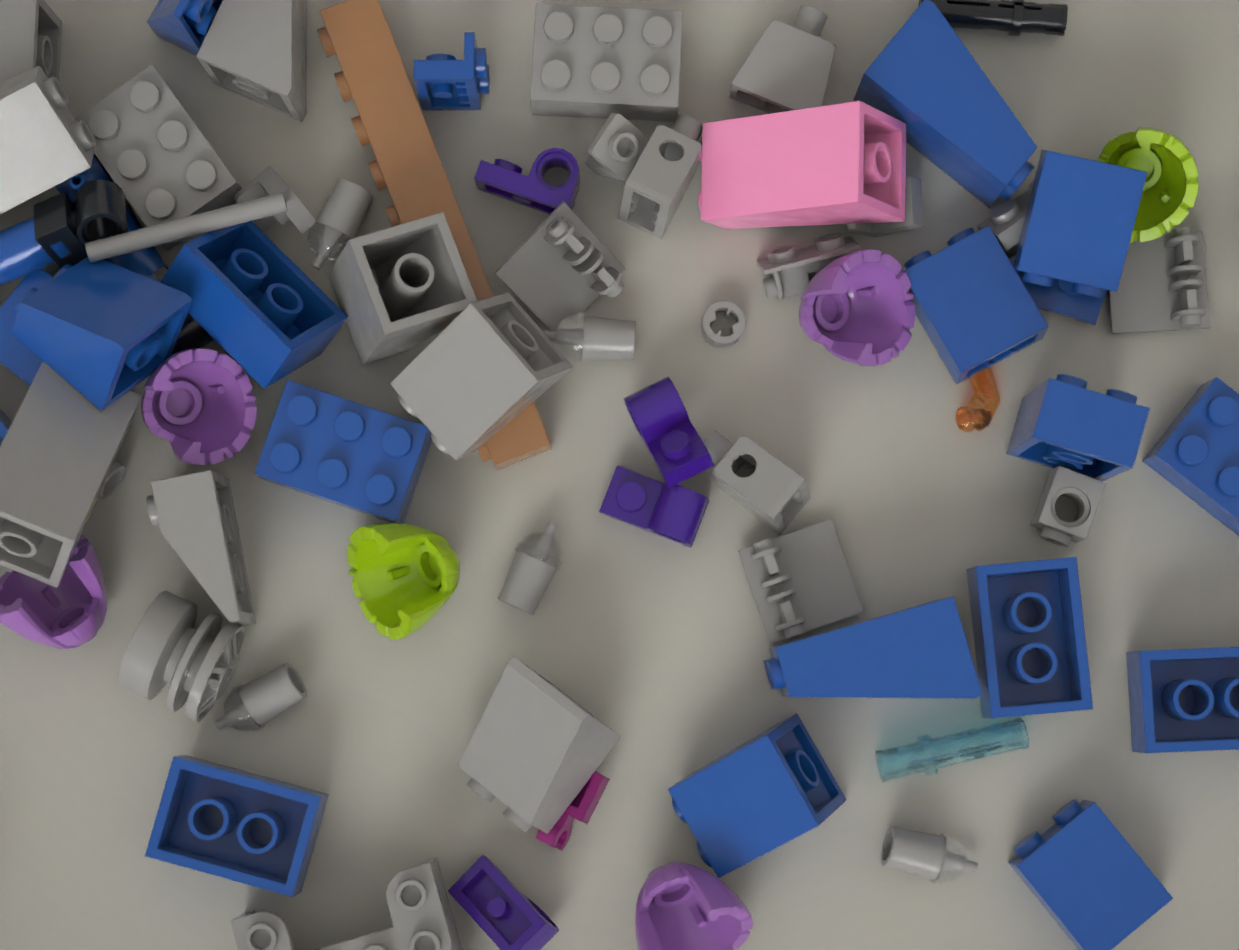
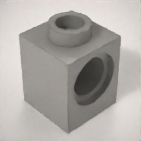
[1030,466,1106,547]

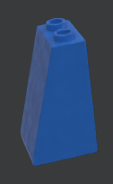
[853,0,1038,208]
[764,596,983,699]

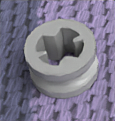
[700,300,746,348]

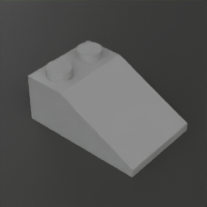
[147,470,257,626]

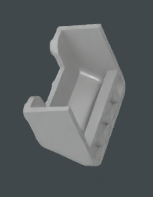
[231,857,463,950]

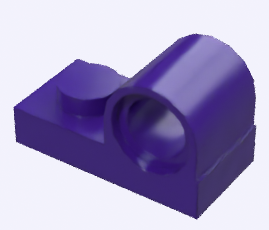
[474,148,580,215]
[623,377,714,488]
[599,465,709,548]
[448,855,559,950]

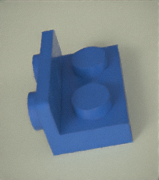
[414,32,490,111]

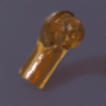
[955,366,1001,433]

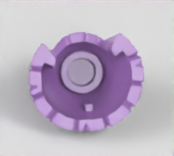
[799,249,916,366]
[141,348,257,465]
[0,535,107,649]
[635,862,753,950]

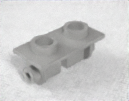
[756,233,861,300]

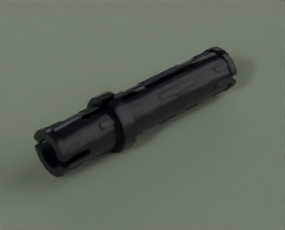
[918,0,1068,37]

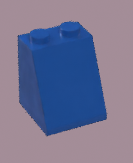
[11,257,193,411]
[668,713,847,878]

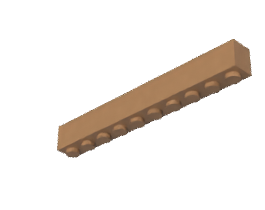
[317,0,552,470]

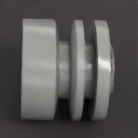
[118,590,245,722]

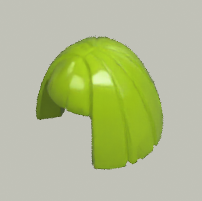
[1098,127,1199,243]
[347,523,460,640]

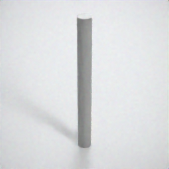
[85,192,288,263]

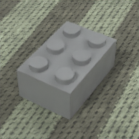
[530,3,683,122]
[74,64,242,251]

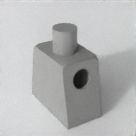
[729,5,836,114]
[618,114,703,239]
[703,430,810,536]

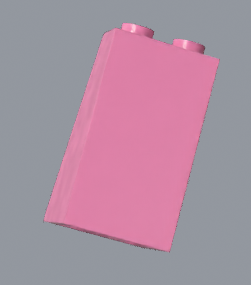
[698,101,906,229]

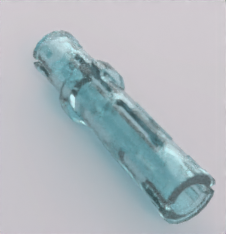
[875,717,1029,782]

